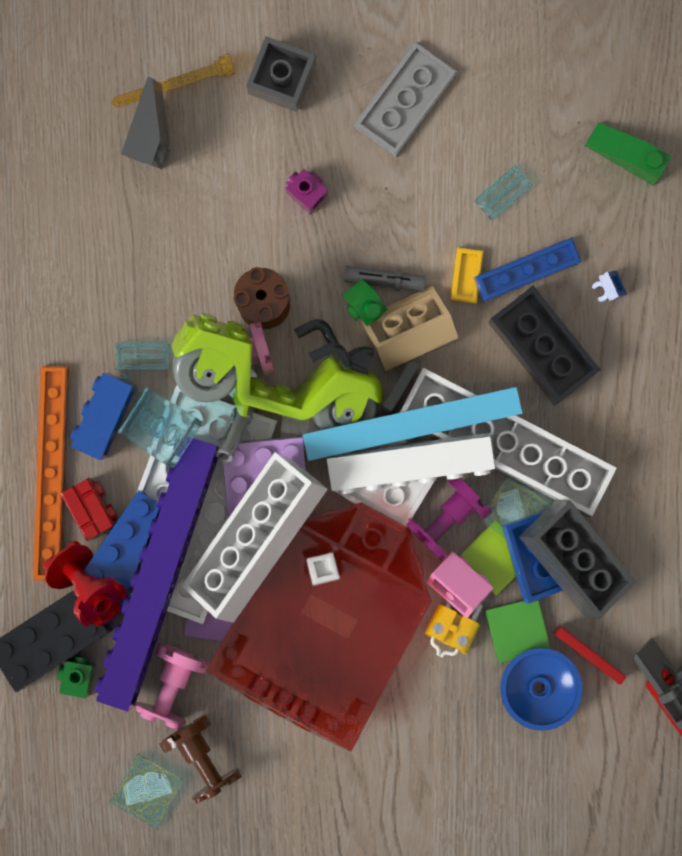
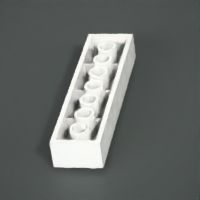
[400,368,617,517]

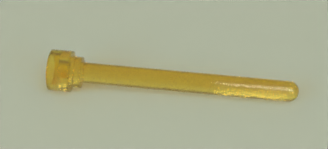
[111,53,235,107]

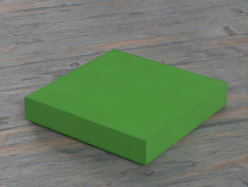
[485,600,551,663]

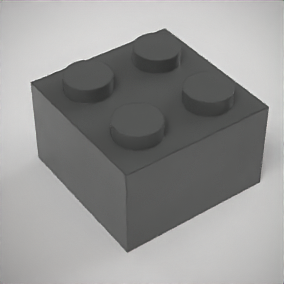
[246,36,316,112]

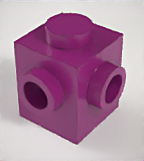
[286,169,328,214]

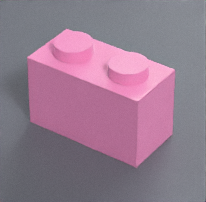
[427,552,493,619]

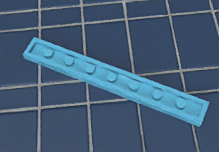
[302,387,523,461]

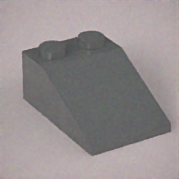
[121,77,171,169]

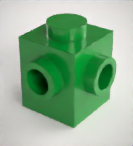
[341,279,388,326]
[57,656,96,699]

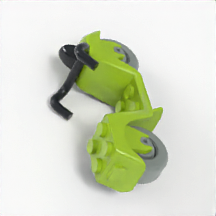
[171,313,384,430]

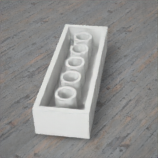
[181,452,328,623]

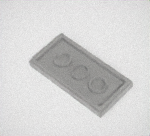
[353,41,458,158]

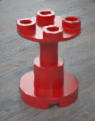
[43,541,127,627]

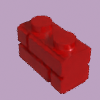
[61,478,119,541]

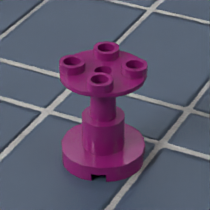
[406,478,493,561]

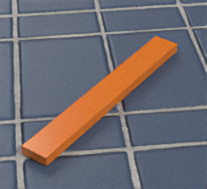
[33,366,69,581]

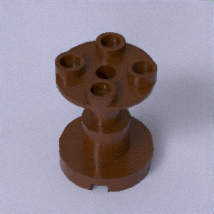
[234,267,290,330]
[159,714,242,804]

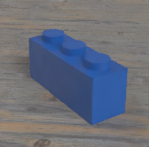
[70,373,137,460]

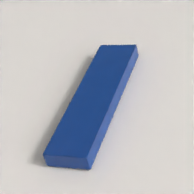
[474,237,582,303]

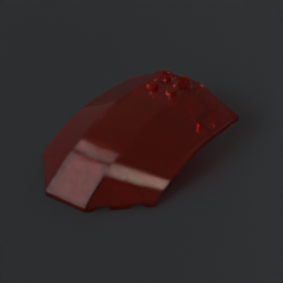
[206,502,432,752]

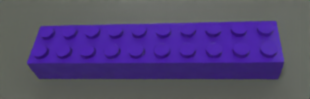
[94,436,219,712]

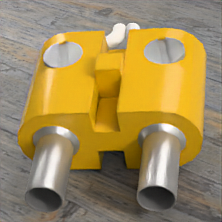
[424,601,484,658]

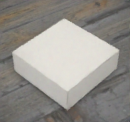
[306,552,340,586]

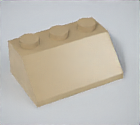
[361,286,458,371]

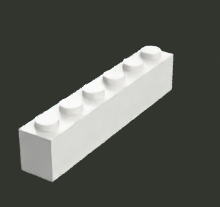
[327,432,495,494]

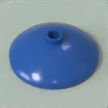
[500,648,583,731]

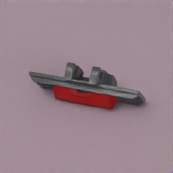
[634,638,682,736]

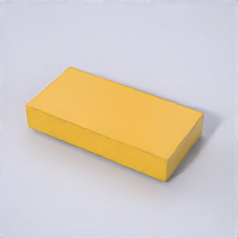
[450,247,484,304]

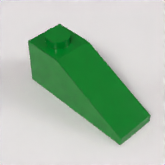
[585,122,672,186]

